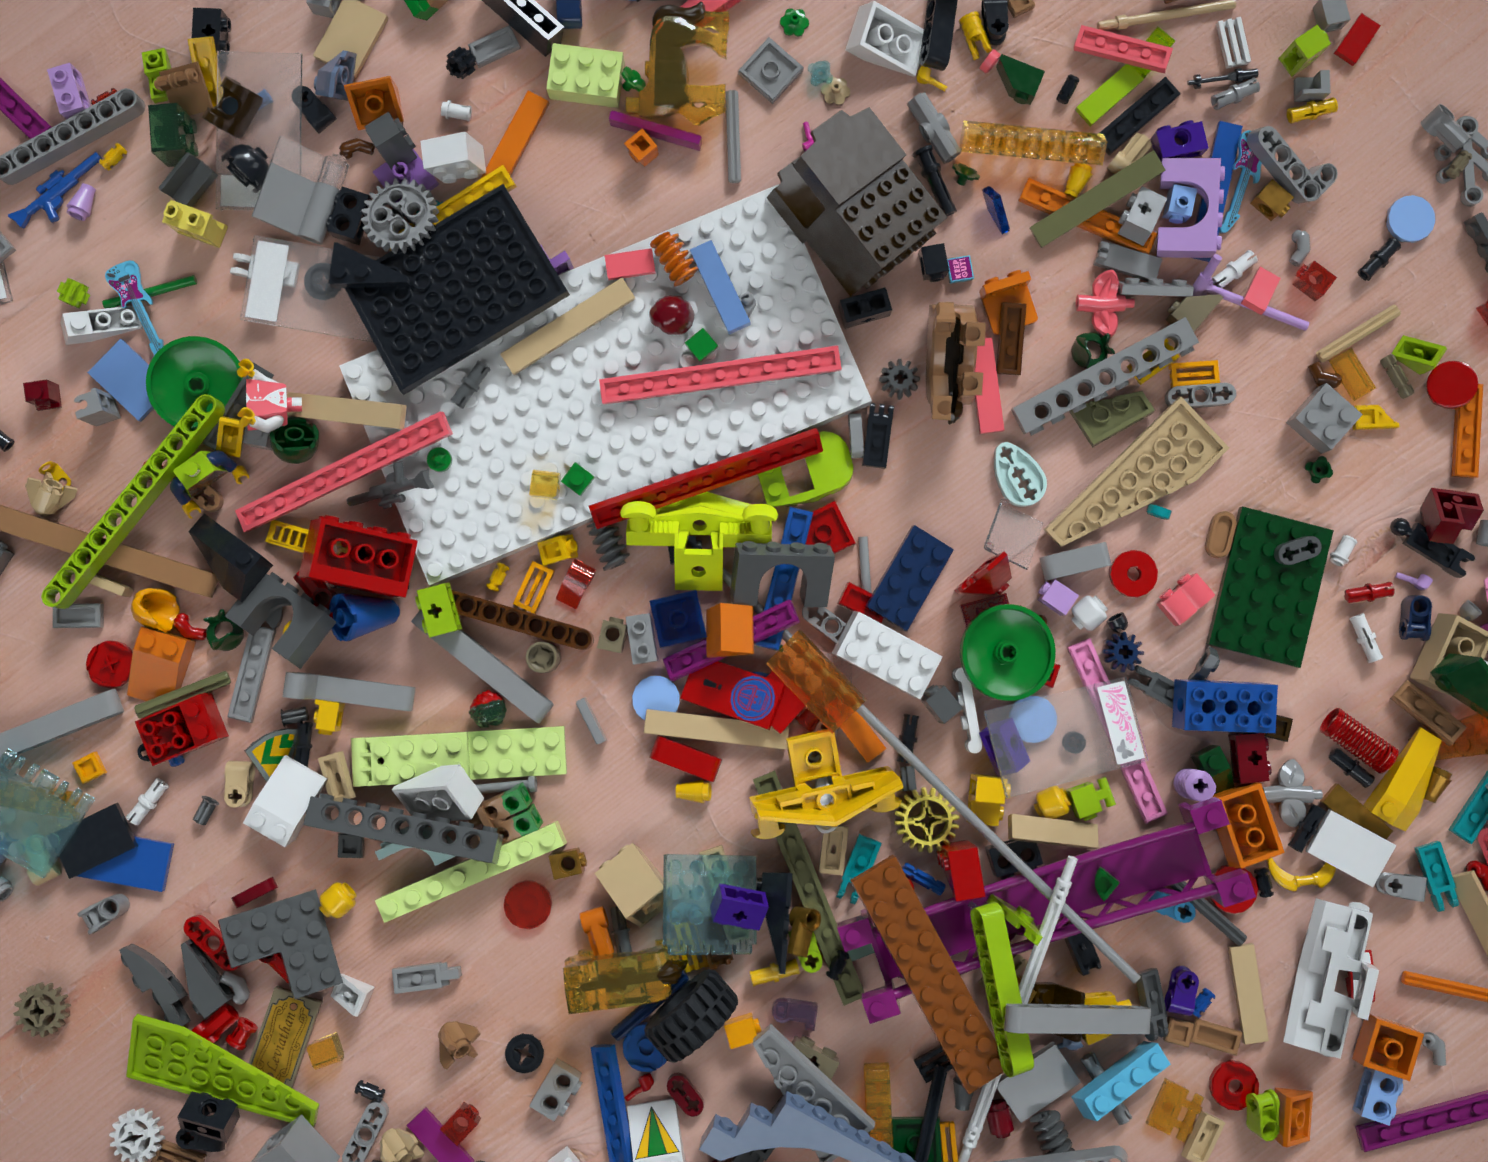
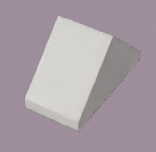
[330,974,375,1017]

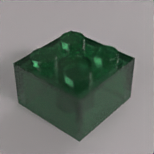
[148,103,199,167]

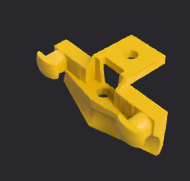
[749,728,903,839]

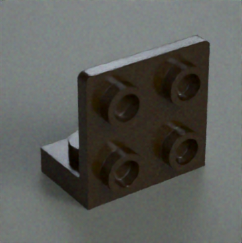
[1030,982,1085,1042]

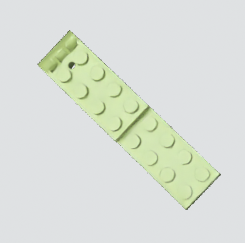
[351,726,567,787]

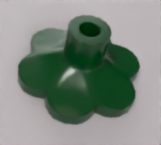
[952,163,980,186]

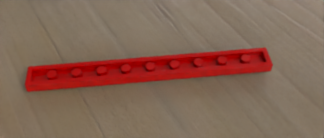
[589,428,823,529]

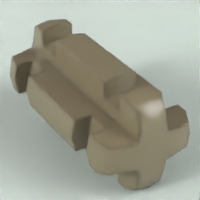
[1446,150,1472,179]

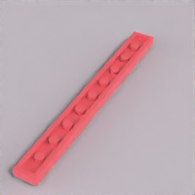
[599,345,842,405]
[235,411,453,532]

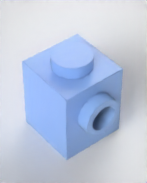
[1162,184,1197,224]

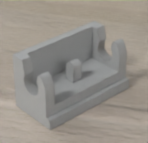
[74,388,121,426]

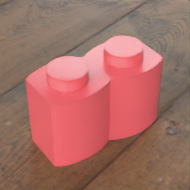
[1156,573,1215,626]

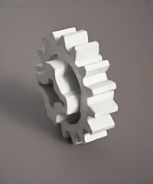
[109,1108,165,1162]

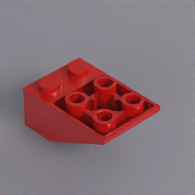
[135,692,229,766]

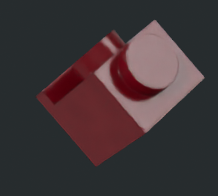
[23,379,62,411]

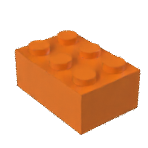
[1211,783,1285,869]

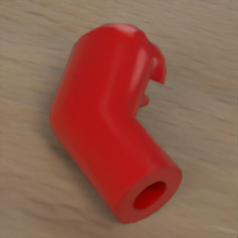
[173,613,206,640]
[1466,861,1488,891]

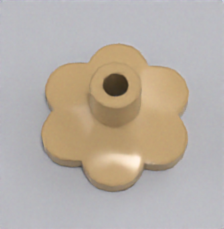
[821,77,850,105]

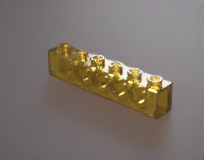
[960,120,1107,166]

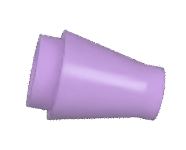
[66,183,96,221]

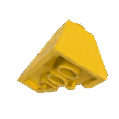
[1363,727,1442,832]

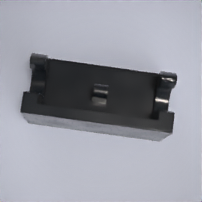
[1061,922,1102,976]

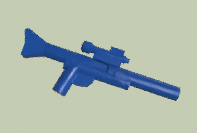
[8,152,102,229]

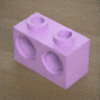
[47,63,91,119]

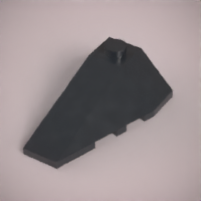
[188,514,273,602]
[756,872,793,974]

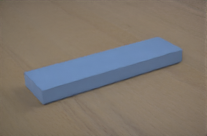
[690,240,751,334]

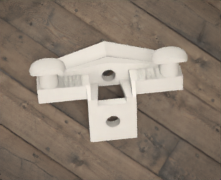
[1283,898,1379,1059]

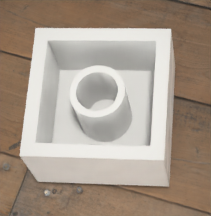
[420,132,486,183]

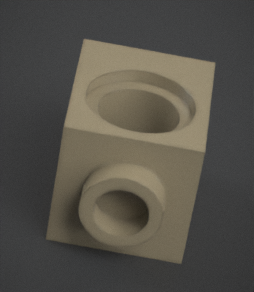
[597,617,627,653]

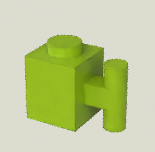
[1066,777,1116,821]

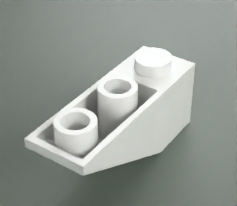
[60,305,143,345]

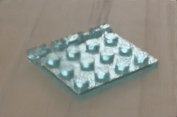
[0,748,95,878]

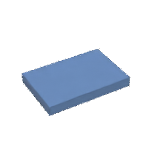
[87,338,154,422]

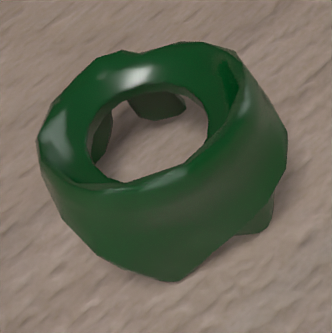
[1072,332,1115,369]
[203,609,244,651]

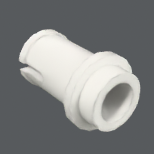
[441,100,472,121]
[1330,535,1358,567]

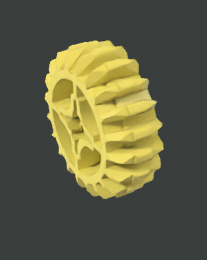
[894,787,960,853]

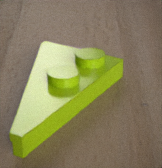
[986,894,1043,946]

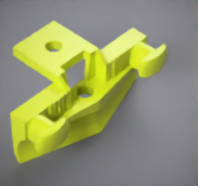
[620,492,778,591]

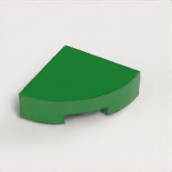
[1095,866,1120,902]

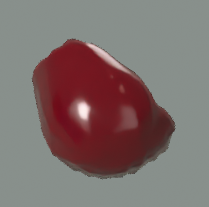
[649,295,695,335]

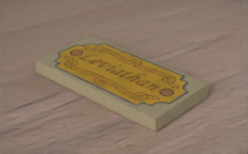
[249,986,323,1088]

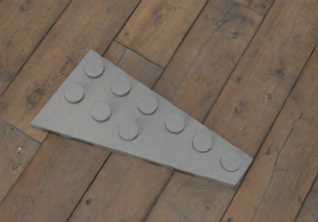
[752,1024,875,1162]

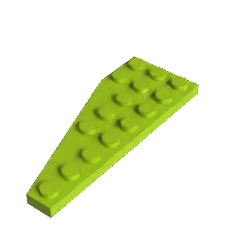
[126,1014,319,1127]

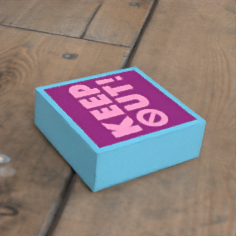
[947,255,974,284]

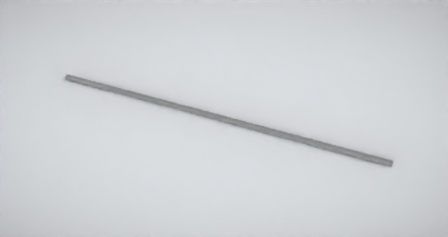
[723,568,1141,983]

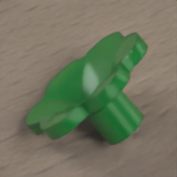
[780,8,809,37]
[621,66,646,92]

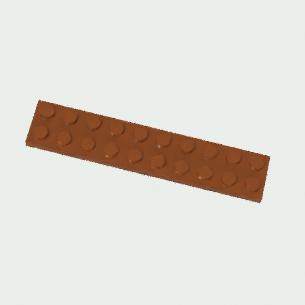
[850,854,1004,1094]

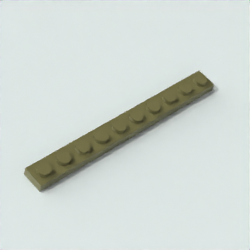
[753,770,864,1005]

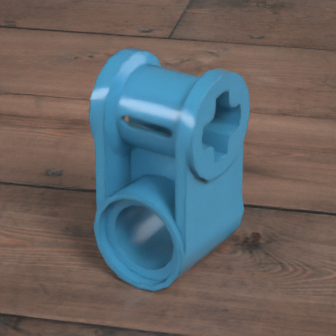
[1148,891,1196,923]

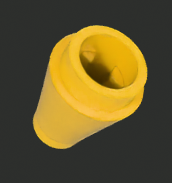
[1064,161,1093,198]
[676,779,712,803]

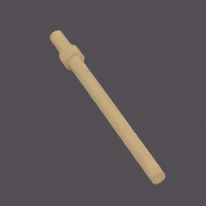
[1097,0,1236,31]

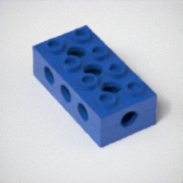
[1172,679,1278,733]

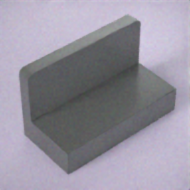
[159,152,218,207]

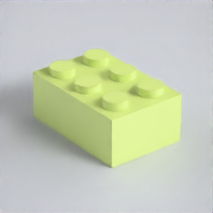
[546,43,625,108]

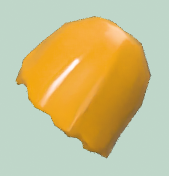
[131,588,180,633]

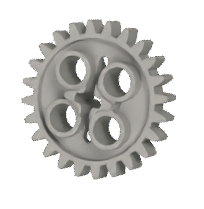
[361,178,439,254]

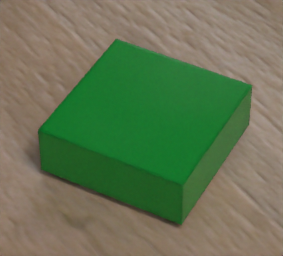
[685,328,718,362]

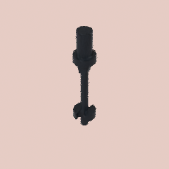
[1187,68,1259,89]

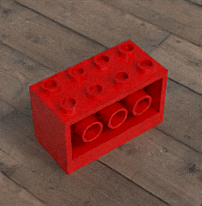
[298,515,418,598]

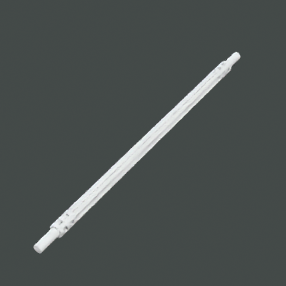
[958,856,1078,1162]

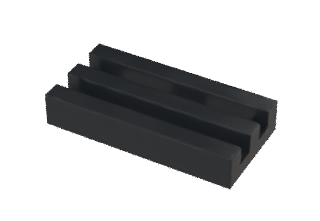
[914,1045,953,1083]

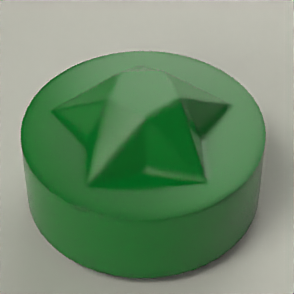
[427,447,452,472]

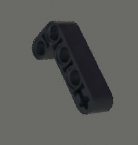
[920,0,958,71]

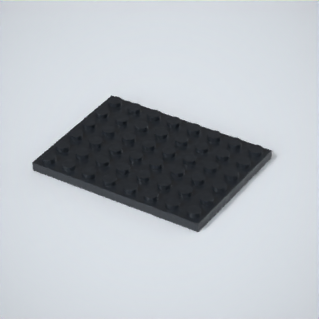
[345,184,570,395]

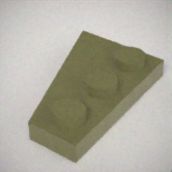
[1069,391,1155,448]

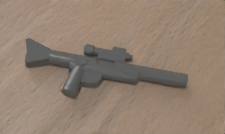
[347,461,434,509]

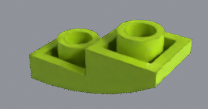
[141,48,171,103]

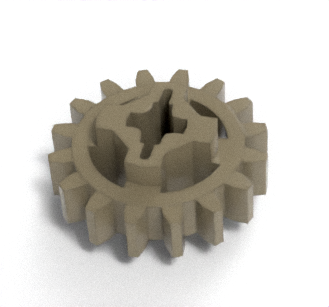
[13,982,71,1037]

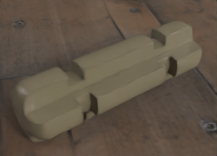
[1380,354,1414,399]

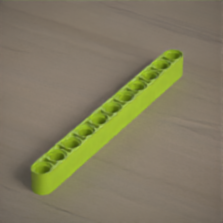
[41,394,225,609]

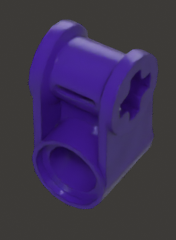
[1164,966,1199,1016]

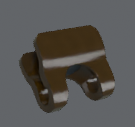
[202,76,263,139]

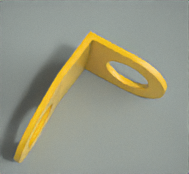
[38,461,71,490]

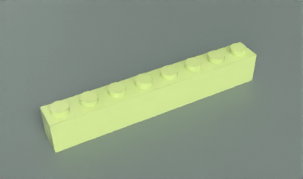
[375,821,567,923]

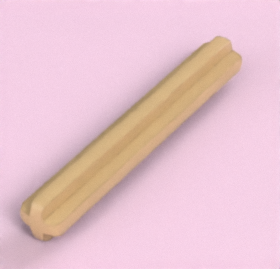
[1316,305,1401,362]

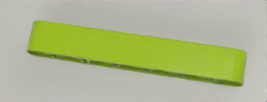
[970,902,1034,1078]

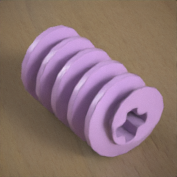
[1173,768,1216,802]

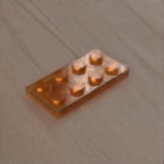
[766,630,867,734]

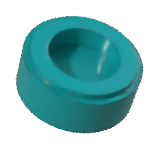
[1146,504,1172,520]

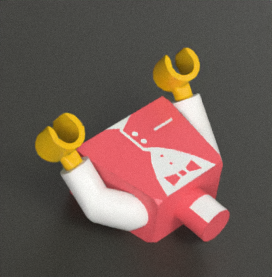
[237,359,302,433]

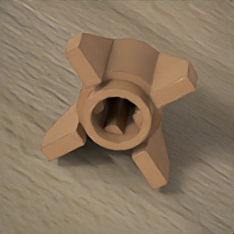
[438,1021,481,1069]

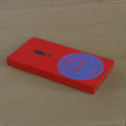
[680,661,786,731]

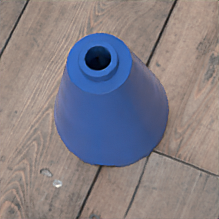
[329,593,400,641]

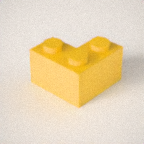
[966,774,1010,826]

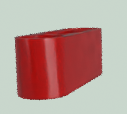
[649,735,723,782]

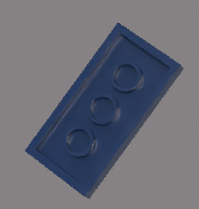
[865,525,954,631]

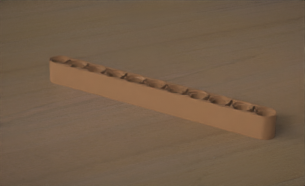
[0,505,218,598]

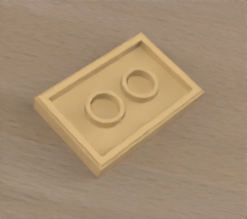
[313,0,389,79]

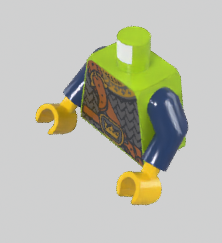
[170,450,250,519]

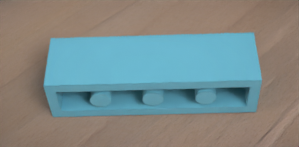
[1071,1041,1171,1121]

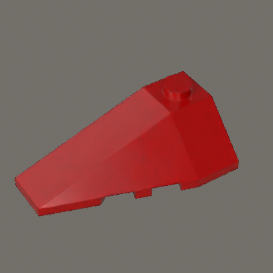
[954,551,1012,595]

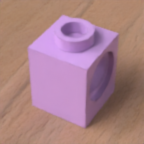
[1038,579,1079,616]

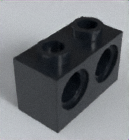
[326,186,372,245]
[985,840,1043,880]

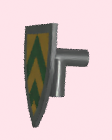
[244,728,297,782]

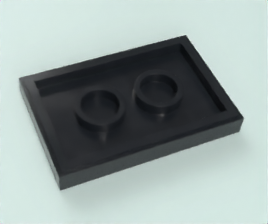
[49,803,138,879]

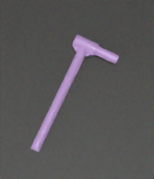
[1193,254,1309,331]

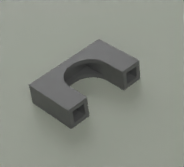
[729,541,835,607]
[225,572,336,669]

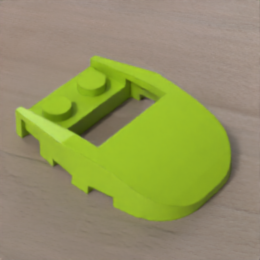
[758,431,853,507]

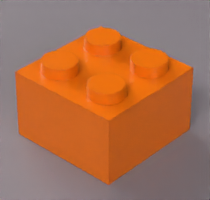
[1352,1014,1424,1081]

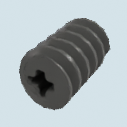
[587,523,630,571]
[1030,1110,1075,1155]

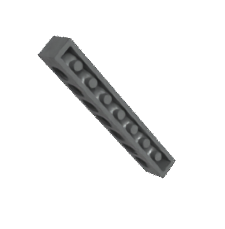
[303,793,504,864]

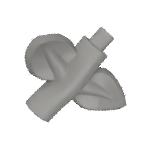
[1263,759,1323,827]

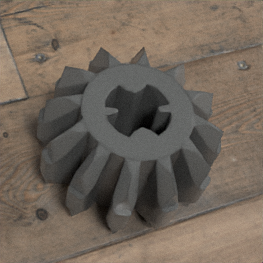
[879,359,920,400]

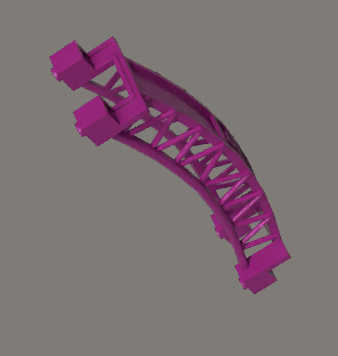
[837,797,1256,1024]

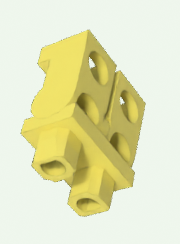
[162,200,228,248]

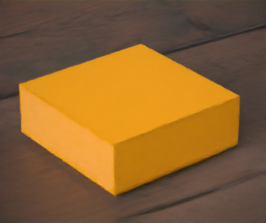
[72,751,107,784]

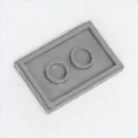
[997,1041,1081,1123]

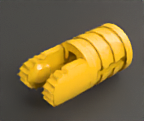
[959,11,992,60]

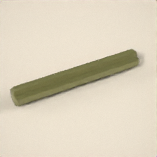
[134,671,231,719]

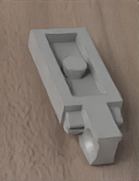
[392,962,462,994]

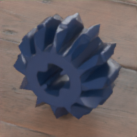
[1102,632,1144,673]

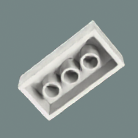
[832,611,943,699]

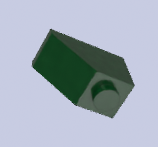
[996,54,1045,105]
[1190,745,1234,794]

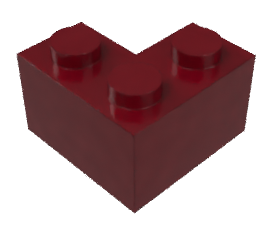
[1420,488,1484,544]

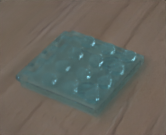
[663,854,757,955]

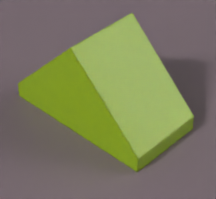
[1391,335,1447,375]

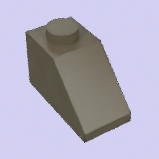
[1165,294,1223,332]

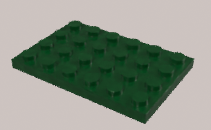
[1206,506,1334,668]

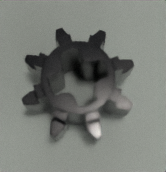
[446,47,476,79]

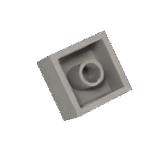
[1286,383,1363,454]

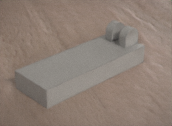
[1093,240,1162,282]

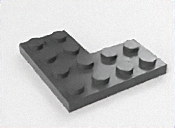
[218,889,343,1000]

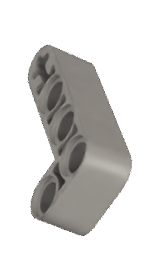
[1247,126,1338,204]

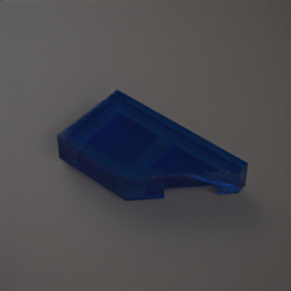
[982,186,1010,235]

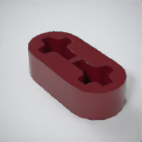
[231,877,278,909]
[667,1073,704,1117]

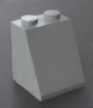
[251,1114,340,1162]

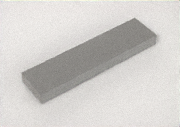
[227,626,276,723]

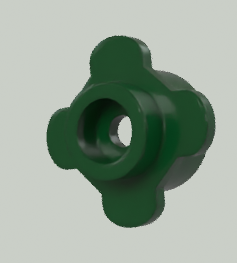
[1305,456,1333,484]

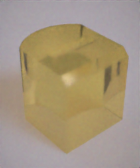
[529,470,561,500]
[307,1032,344,1070]

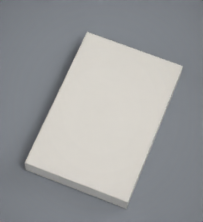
[1306,809,1396,887]

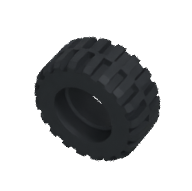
[644,969,738,1063]

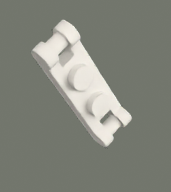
[952,668,982,753]

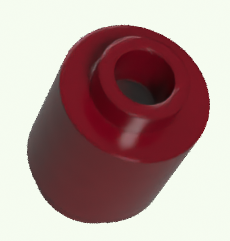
[986,1099,1014,1139]

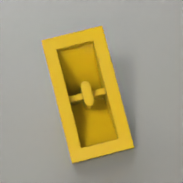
[216,416,245,458]

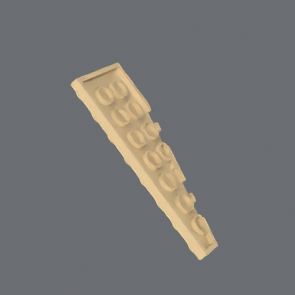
[1043,397,1229,547]

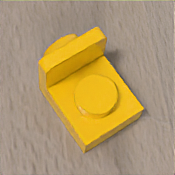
[537,535,578,566]

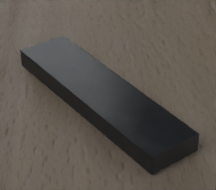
[1094,77,1181,156]

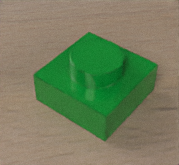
[561,462,595,497]

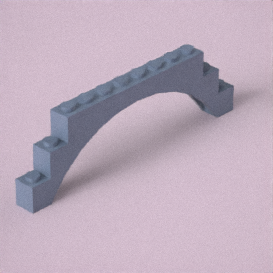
[699,1091,916,1162]

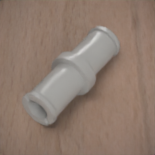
[1211,77,1260,110]

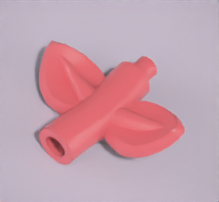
[1076,270,1135,337]

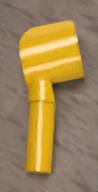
[916,66,947,92]

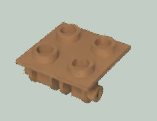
[154,61,213,119]

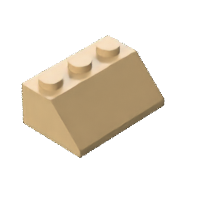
[1410,613,1488,696]

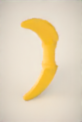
[1267,858,1336,892]

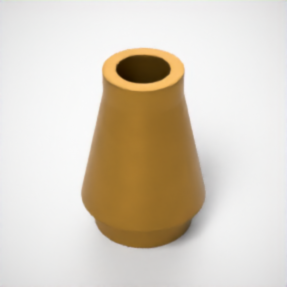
[1424,766,1452,803]

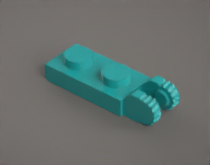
[836,834,882,905]
[1414,841,1459,912]

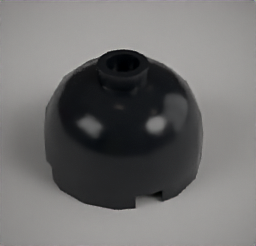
[221,144,269,193]

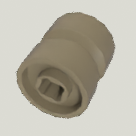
[526,642,561,673]

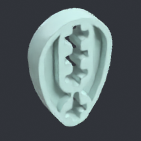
[994,442,1047,507]

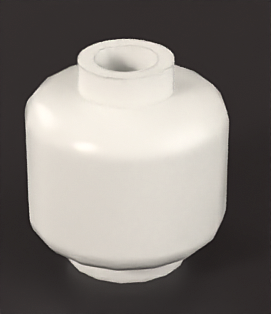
[1071,596,1108,631]

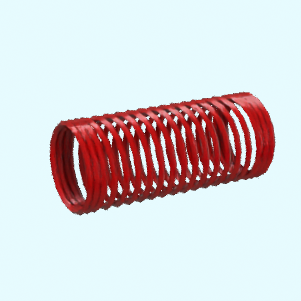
[1320,708,1399,774]

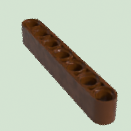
[437,590,594,650]

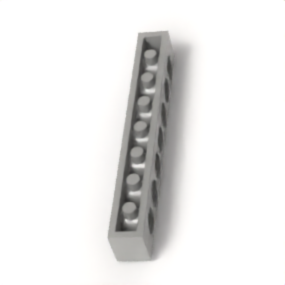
[1011,317,1199,436]

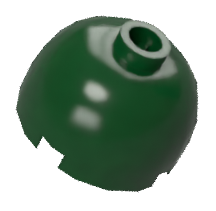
[269,417,319,464]

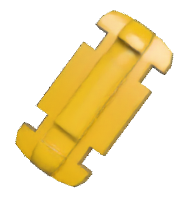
[99,143,127,171]
[486,562,509,592]

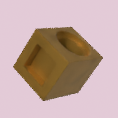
[1250,179,1294,221]
[548,847,587,880]

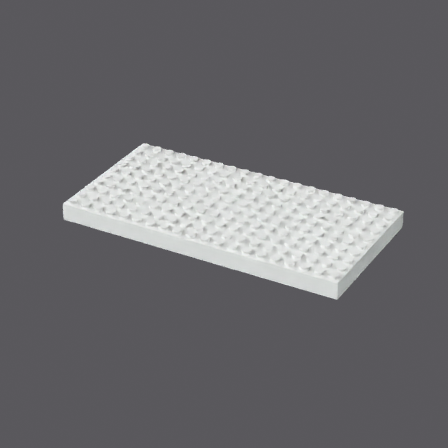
[339,184,872,586]

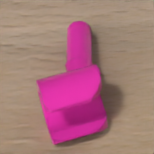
[802,122,814,152]

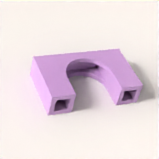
[1156,158,1225,258]

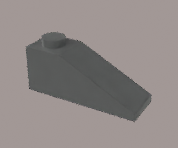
[181,939,234,1019]

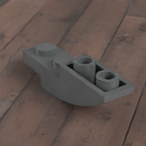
[119,943,191,1026]

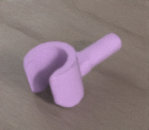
[1395,572,1433,590]

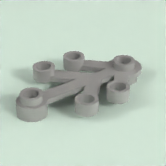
[1434,116,1488,207]

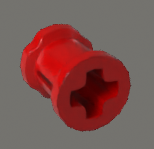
[226,1017,258,1050]

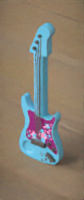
[1219,130,1262,233]
[105,260,164,355]

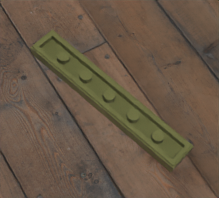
[1029,150,1166,248]

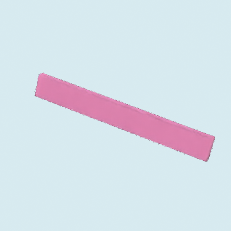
[1067,638,1168,824]

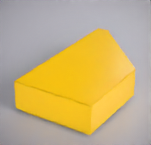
[1353,405,1400,430]

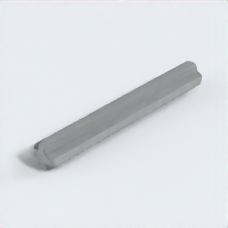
[726,90,741,183]

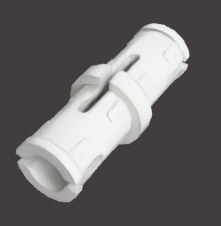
[1212,250,1258,289]
[1349,613,1383,663]
[126,778,169,826]

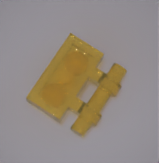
[1146,1078,1205,1142]

